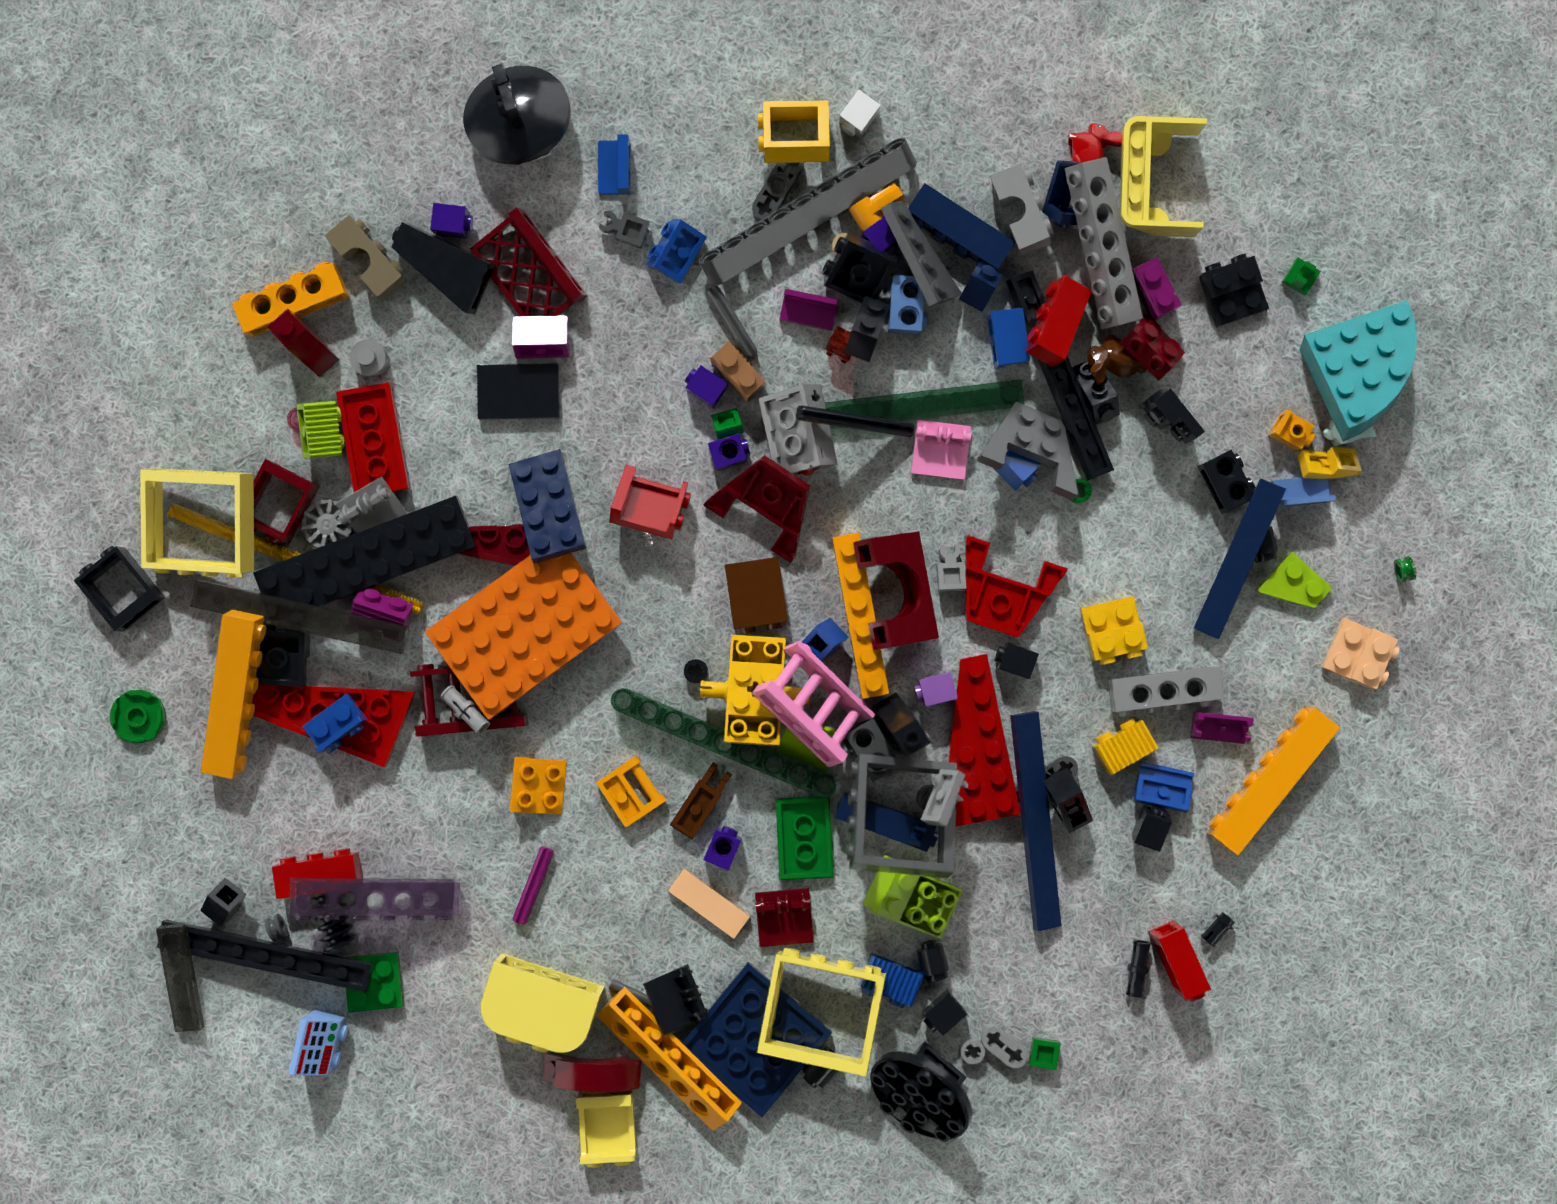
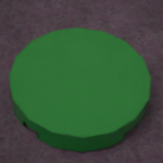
[110,690,166,743]

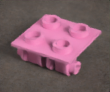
[911,420,971,480]

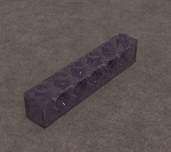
[288,878,460,920]

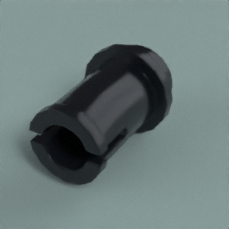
[1201,912,1235,947]

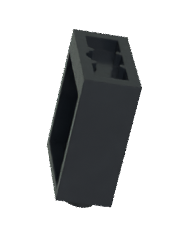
[73,546,166,632]

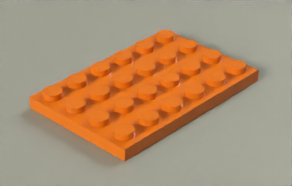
[424,553,623,720]

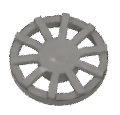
[302,499,353,548]

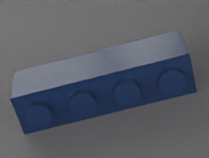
[908,183,1015,271]

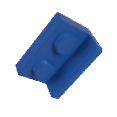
[646,219,707,284]
[302,694,368,754]

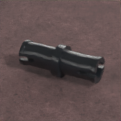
[1126,940,1151,998]

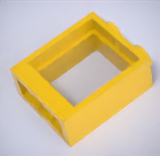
[758,100,830,163]

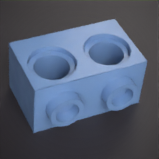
[888,275,928,335]

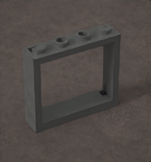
[845,754,957,878]

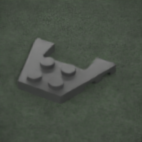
[977,402,1078,500]

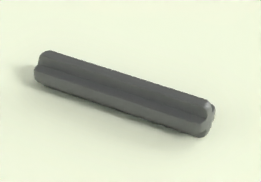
[706,285,758,359]

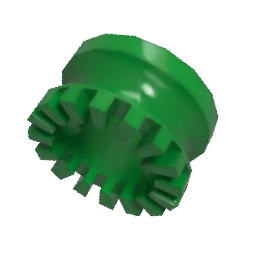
[1069,479,1092,503]
[1394,556,1417,583]

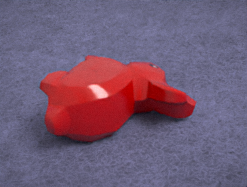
[1068,123,1122,163]

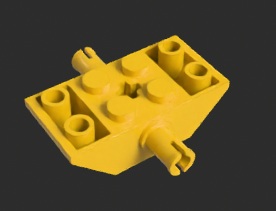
[700,635,810,746]

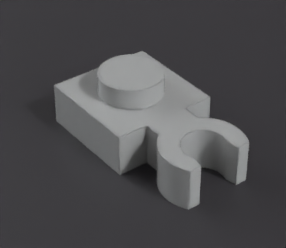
[936,544,966,592]

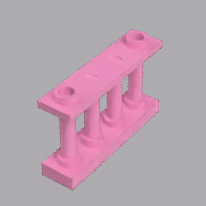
[752,641,875,767]

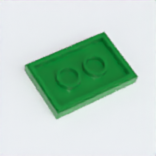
[776,796,834,880]

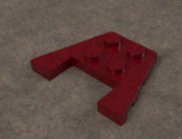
[703,455,810,563]

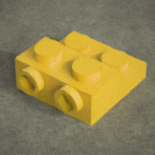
[1080,596,1148,665]

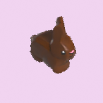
[1087,334,1147,385]

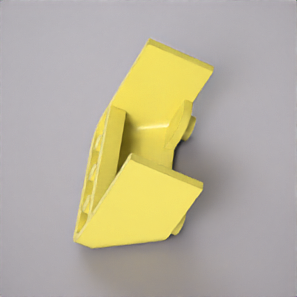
[1120,116,1207,237]

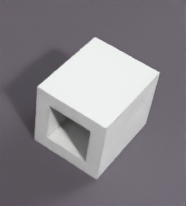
[839,90,881,138]

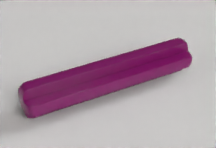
[513,846,554,925]

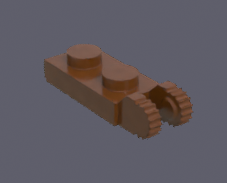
[670,762,732,840]

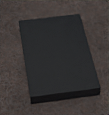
[477,363,560,420]

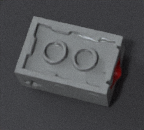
[759,384,838,476]

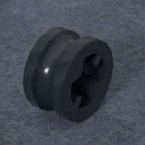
[684,659,708,683]

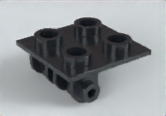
[643,964,708,1036]

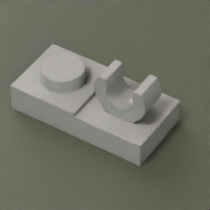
[921,769,968,826]

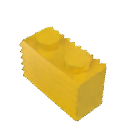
[1092,717,1159,775]

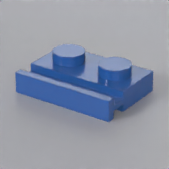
[1133,762,1194,813]

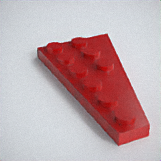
[948,654,1021,827]
[252,684,416,767]

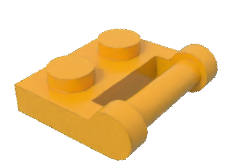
[596,755,667,828]

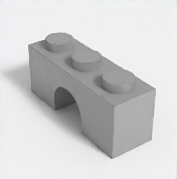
[990,163,1054,256]

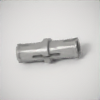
[440,685,490,735]

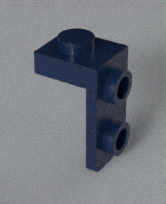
[1042,160,1079,228]

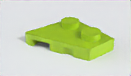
[1255,552,1332,608]

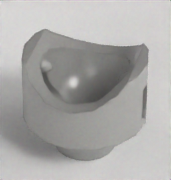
[349,340,390,377]

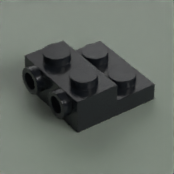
[822,232,897,303]
[1199,253,1269,327]
[1142,388,1205,444]
[256,623,310,687]

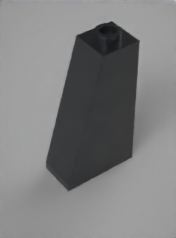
[391,222,496,314]
[873,692,931,757]

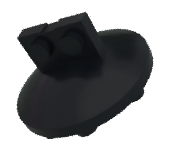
[463,63,571,165]
[870,1041,972,1142]

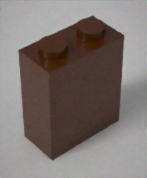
[724,557,788,634]

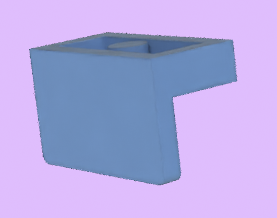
[1271,478,1336,508]

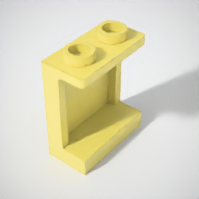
[576,1090,637,1168]

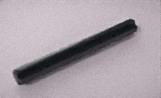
[796,405,915,437]

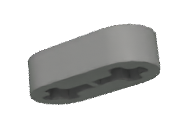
[981,1024,1028,1069]

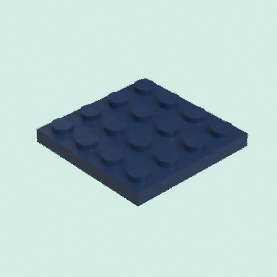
[681,962,832,1117]

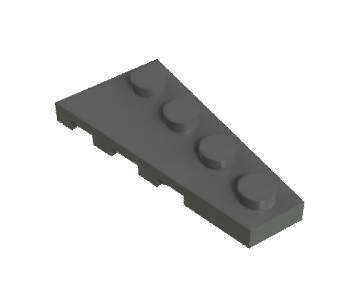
[881,201,962,307]

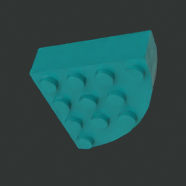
[1300,300,1417,442]

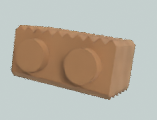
[710,342,765,402]

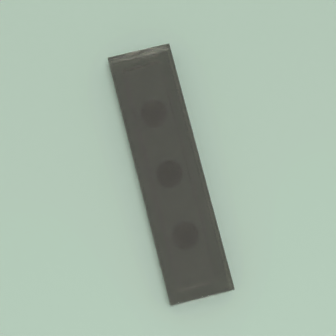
[156,924,205,1032]

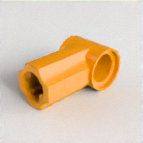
[848,182,906,232]

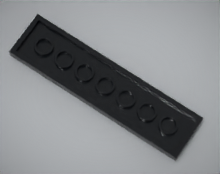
[253,496,477,624]

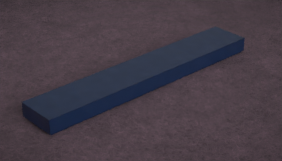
[1194,478,1286,639]

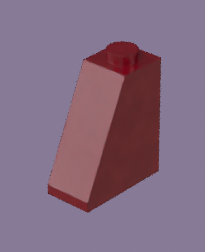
[267,309,340,377]

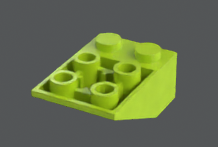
[862,855,963,940]

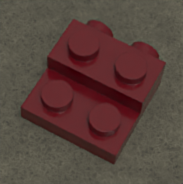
[1120,315,1185,381]

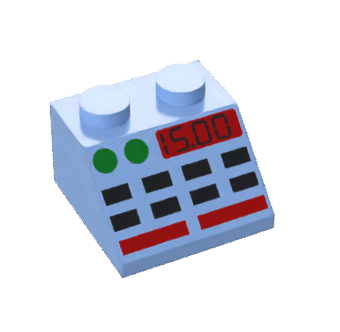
[288,1009,348,1076]

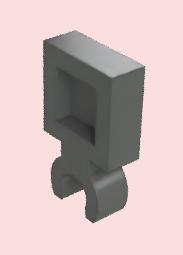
[599,211,650,249]

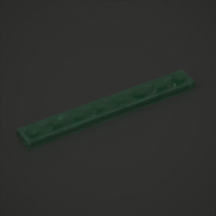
[825,379,1025,430]

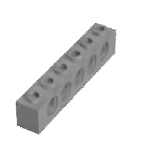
[1065,157,1143,329]

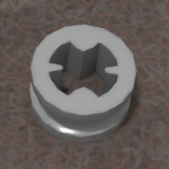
[960,1037,985,1064]

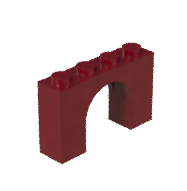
[853,531,939,650]

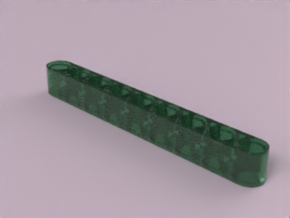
[611,688,837,798]

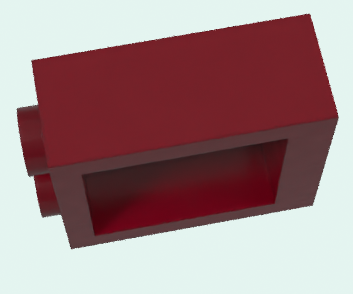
[254,459,320,545]

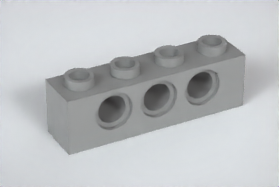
[1107,666,1225,717]

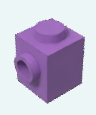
[914,672,958,707]

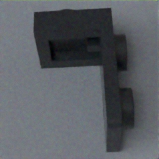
[1073,360,1120,425]

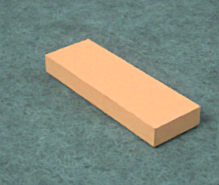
[668,868,750,939]

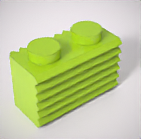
[297,401,345,459]

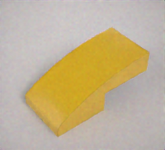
[1297,446,1362,479]

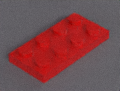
[336,382,410,492]

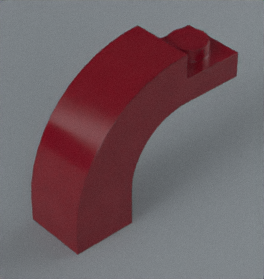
[543,1052,641,1092]

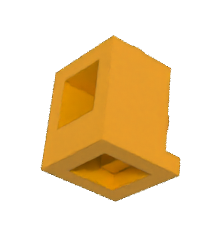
[1268,409,1315,451]

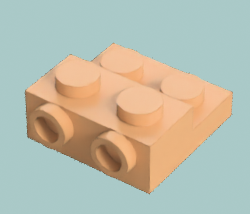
[1321,618,1400,689]

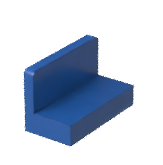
[598,134,630,195]
[987,308,1030,369]

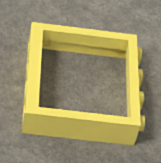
[140,468,254,578]
[757,948,886,1076]

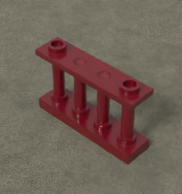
[410,664,528,737]

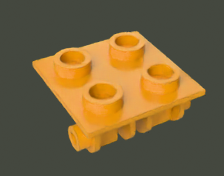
[509,756,567,815]

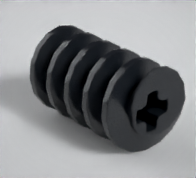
[309,891,356,952]

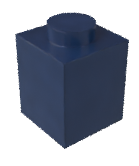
[958,262,1002,312]

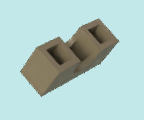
[325,215,406,302]

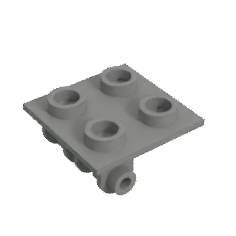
[336,476,408,533]

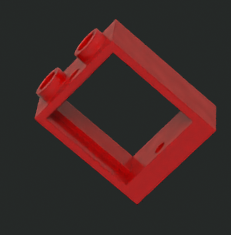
[1148,921,1211,1001]

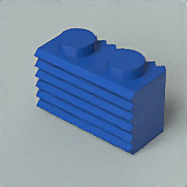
[860,953,923,1008]

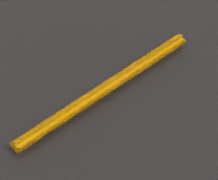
[167,503,425,615]

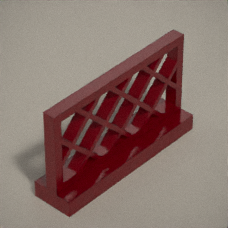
[470,207,587,317]

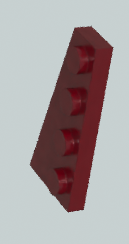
[457,524,530,566]

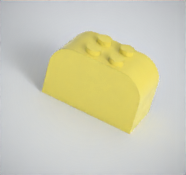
[480,954,605,1053]

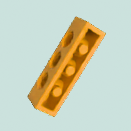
[232,262,350,337]

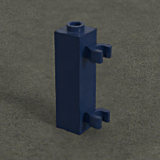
[834,790,938,852]

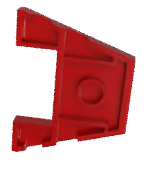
[965,535,1068,638]

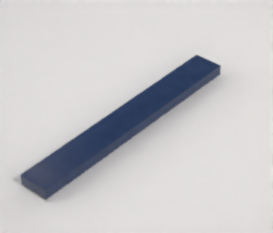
[1010,711,1062,931]

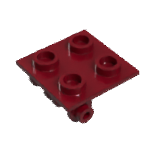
[755,888,814,947]

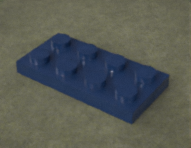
[508,449,587,564]

